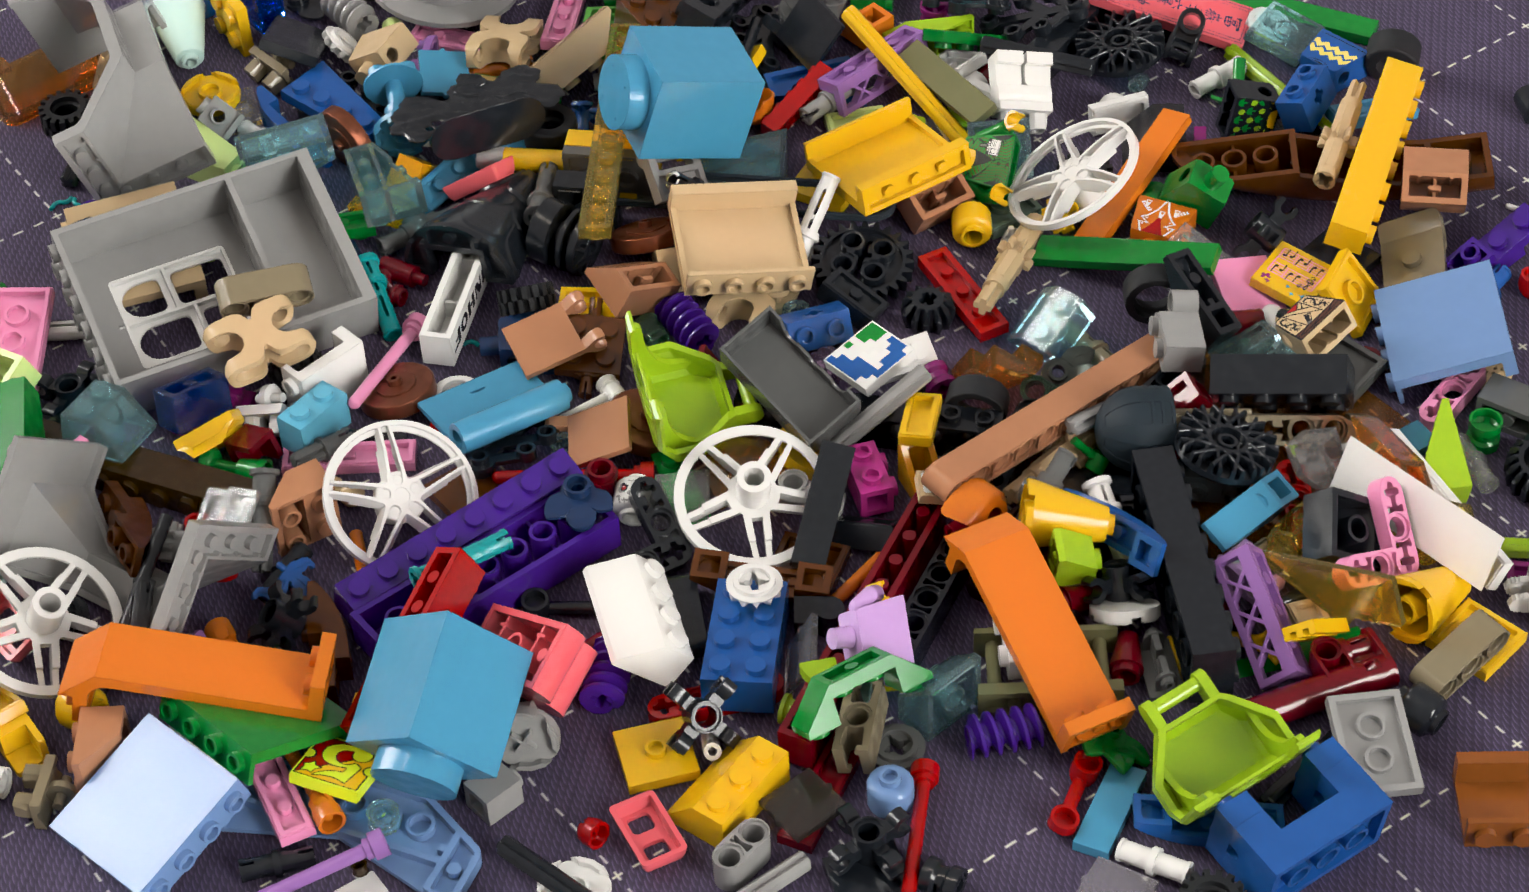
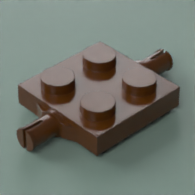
[555,297,626,399]

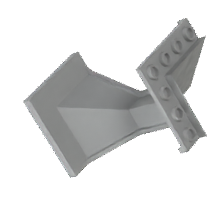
[7,0,217,200]
[0,435,279,633]

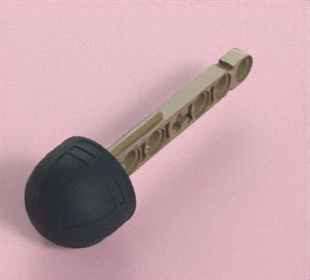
[1094,385,1383,472]

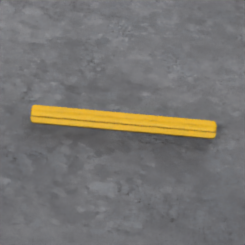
[841,5,969,142]

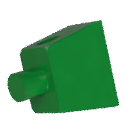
[1158,159,1234,229]

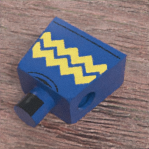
[1300,28,1367,92]

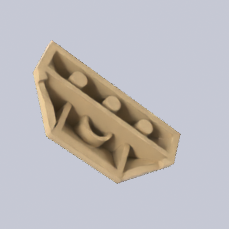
[529,6,611,91]

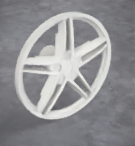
[1008,117,1139,231]
[322,420,479,565]
[674,425,818,567]
[0,547,123,699]

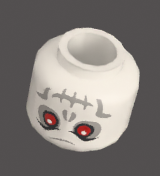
[612,473,657,526]

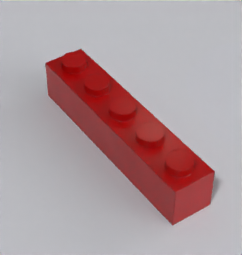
[761,61,832,143]

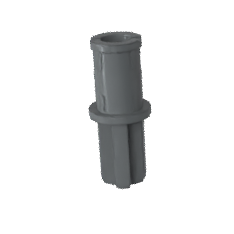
[290,427,353,468]

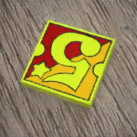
[289,738,376,804]

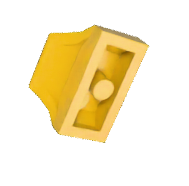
[173,408,245,458]

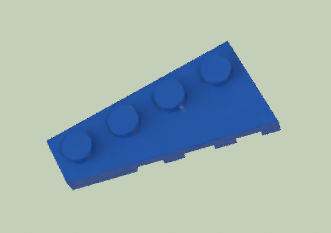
[280,61,381,143]

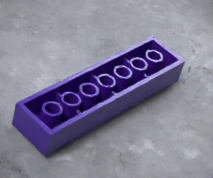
[349,490,622,659]

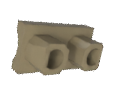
[244,45,295,96]
[12,754,77,830]

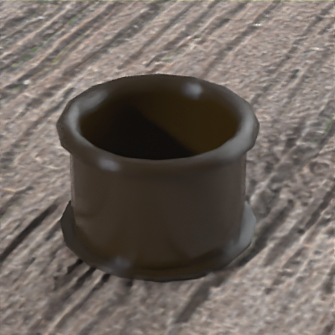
[350,859,369,878]

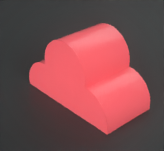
[481,603,598,718]

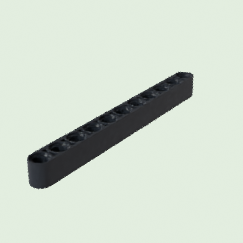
[905,398,1038,666]

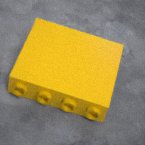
[803,96,972,217]

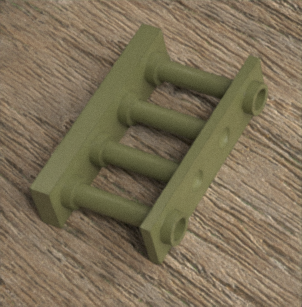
[973,624,1125,718]

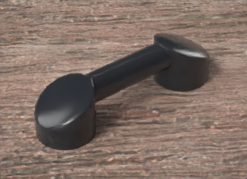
[521,587,597,618]

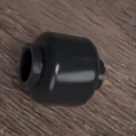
[1400,682,1450,737]

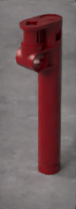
[1246,627,1400,724]

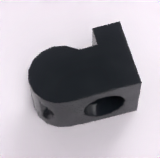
[794,596,845,643]

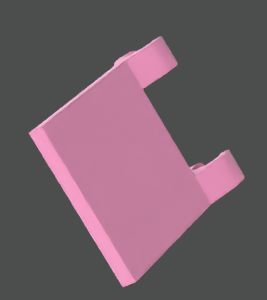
[1211,255,1287,310]

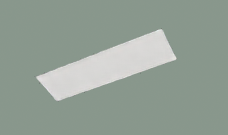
[1329,436,1505,592]

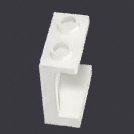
[281,325,369,407]

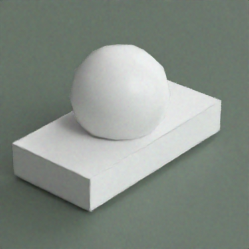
[1088,91,1149,136]

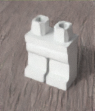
[988,49,1053,135]

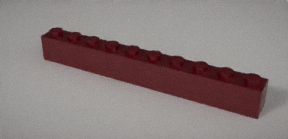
[777,492,952,770]

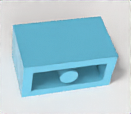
[276,380,352,453]

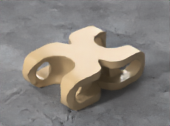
[465,15,544,69]
[706,291,800,329]
[203,294,316,388]

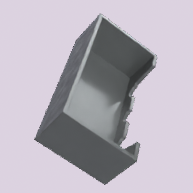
[719,306,861,452]

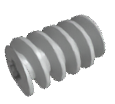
[320,0,379,40]

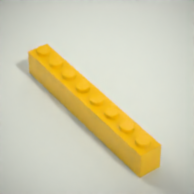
[1323,57,1425,255]

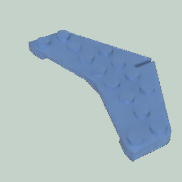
[221,760,482,892]

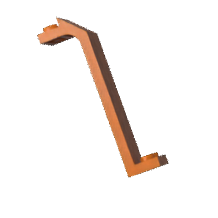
[944,512,1136,754]
[57,622,337,722]

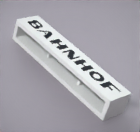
[419,252,487,367]

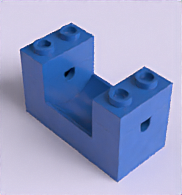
[1205,736,1393,892]

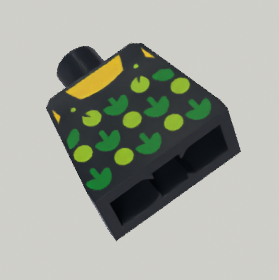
[1215,79,1280,137]

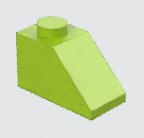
[1046,528,1102,586]

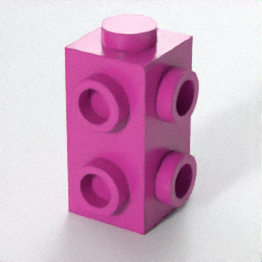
[847,440,898,517]

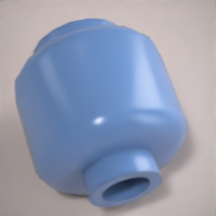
[866,764,914,819]

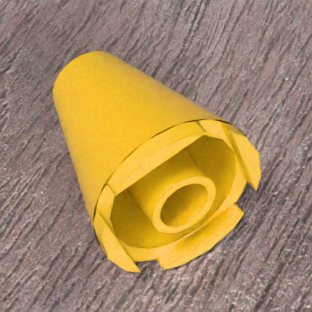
[1018,478,1115,547]
[1376,566,1472,644]

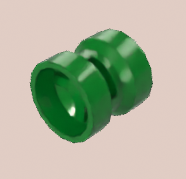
[1465,407,1503,455]

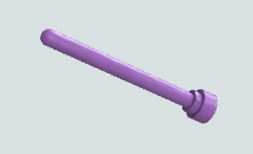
[257,827,392,892]

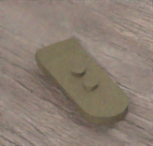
[1378,208,1448,288]

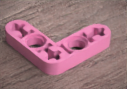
[1419,367,1486,432]
[1334,476,1419,589]

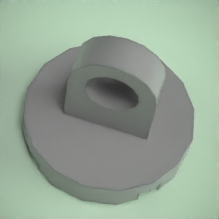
[502,700,561,771]

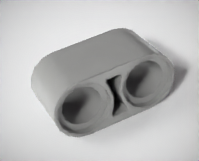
[712,818,772,892]

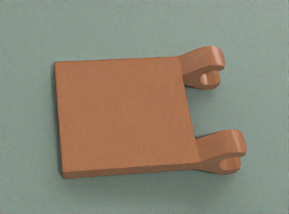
[501,290,607,380]
[545,395,632,468]

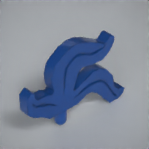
[251,557,315,601]

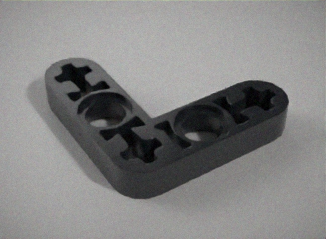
[626,476,692,576]

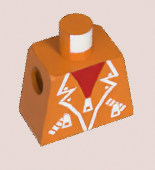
[1130,194,1197,242]

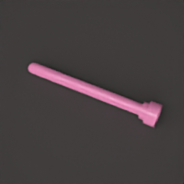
[348,312,426,409]

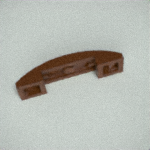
[689,548,834,603]

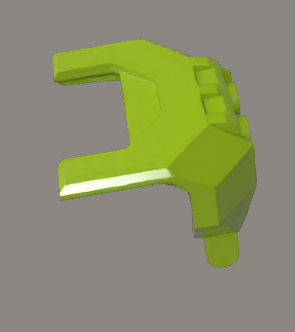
[625,311,764,462]
[1138,668,1321,825]

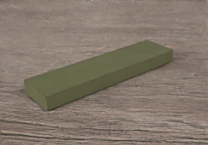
[899,39,998,129]

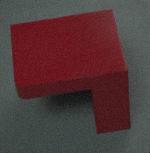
[223,423,284,462]

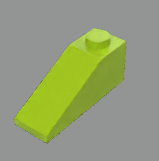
[1424,398,1473,503]

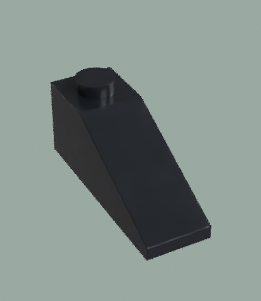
[1163,248,1242,354]

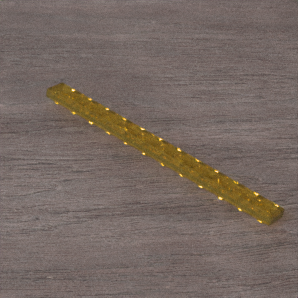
[578,23,641,240]

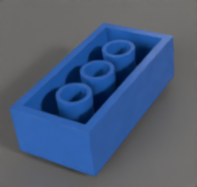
[700,578,790,713]

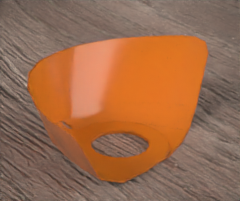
[941,478,1008,526]

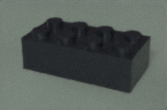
[1209,354,1355,414]

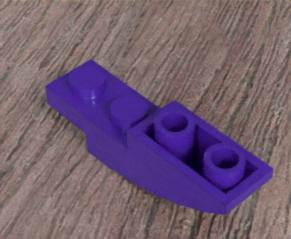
[1446,202,1529,272]

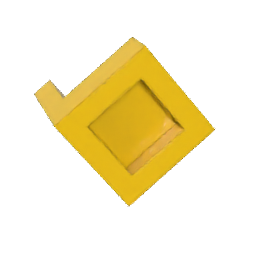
[0,713,49,777]

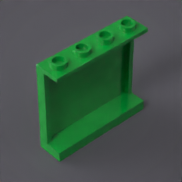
[159,697,348,786]

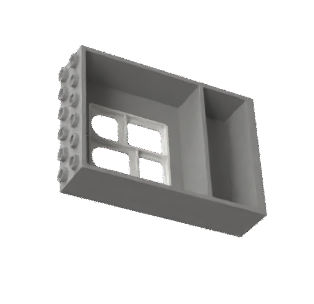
[47,147,379,420]

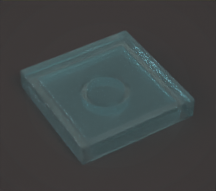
[1244,0,1325,67]

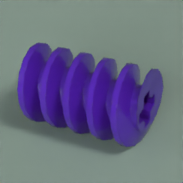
[654,292,719,351]
[579,636,631,714]
[964,703,1044,761]

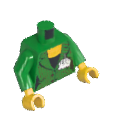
[962,110,1025,207]

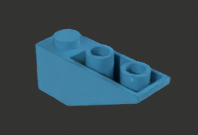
[1201,469,1300,553]

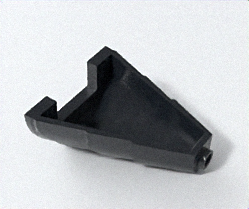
[405,169,538,285]

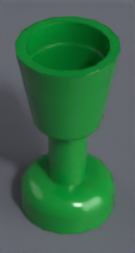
[198,447,273,479]

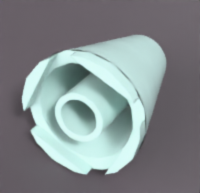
[153,0,205,69]

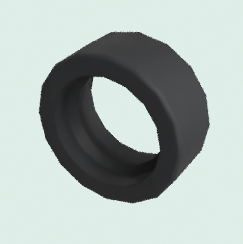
[1122,263,1171,324]
[945,374,1010,419]

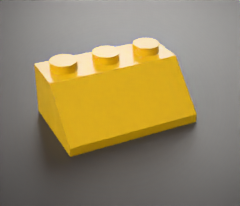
[667,736,790,847]

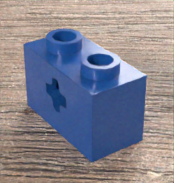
[1275,64,1337,132]
[779,300,854,351]

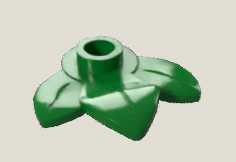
[1082,728,1150,775]

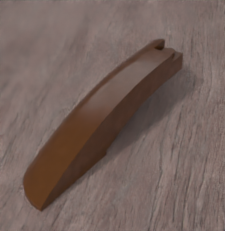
[1171,128,1495,201]

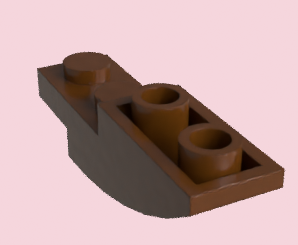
[97,480,153,578]
[301,581,354,706]

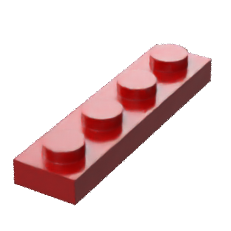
[918,246,1009,343]

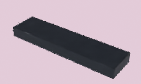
[789,439,856,568]

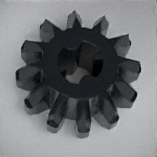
[900,283,956,336]

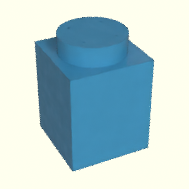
[598,26,766,159]
[346,610,534,800]

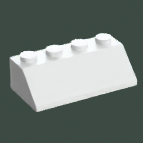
[582,554,694,687]

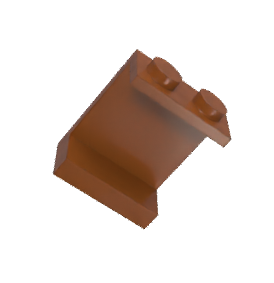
[1452,751,1529,848]

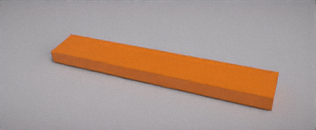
[1074,108,1192,238]

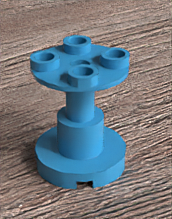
[363,61,434,157]

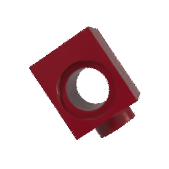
[1167,371,1217,408]

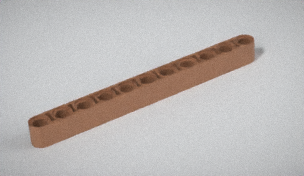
[921,333,1161,502]

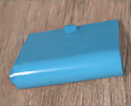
[417,361,572,455]

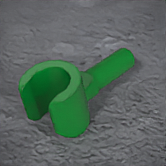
[1070,436,1109,475]

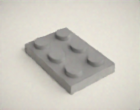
[1325,689,1425,798]

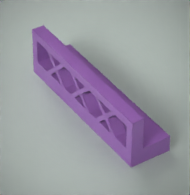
[817,25,928,117]
[1214,543,1312,691]

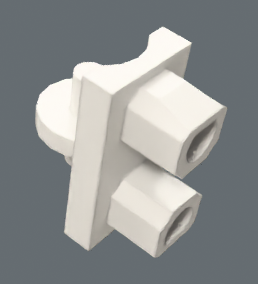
[236,384,288,437]

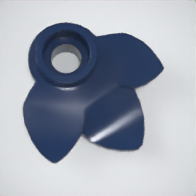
[544,474,613,532]

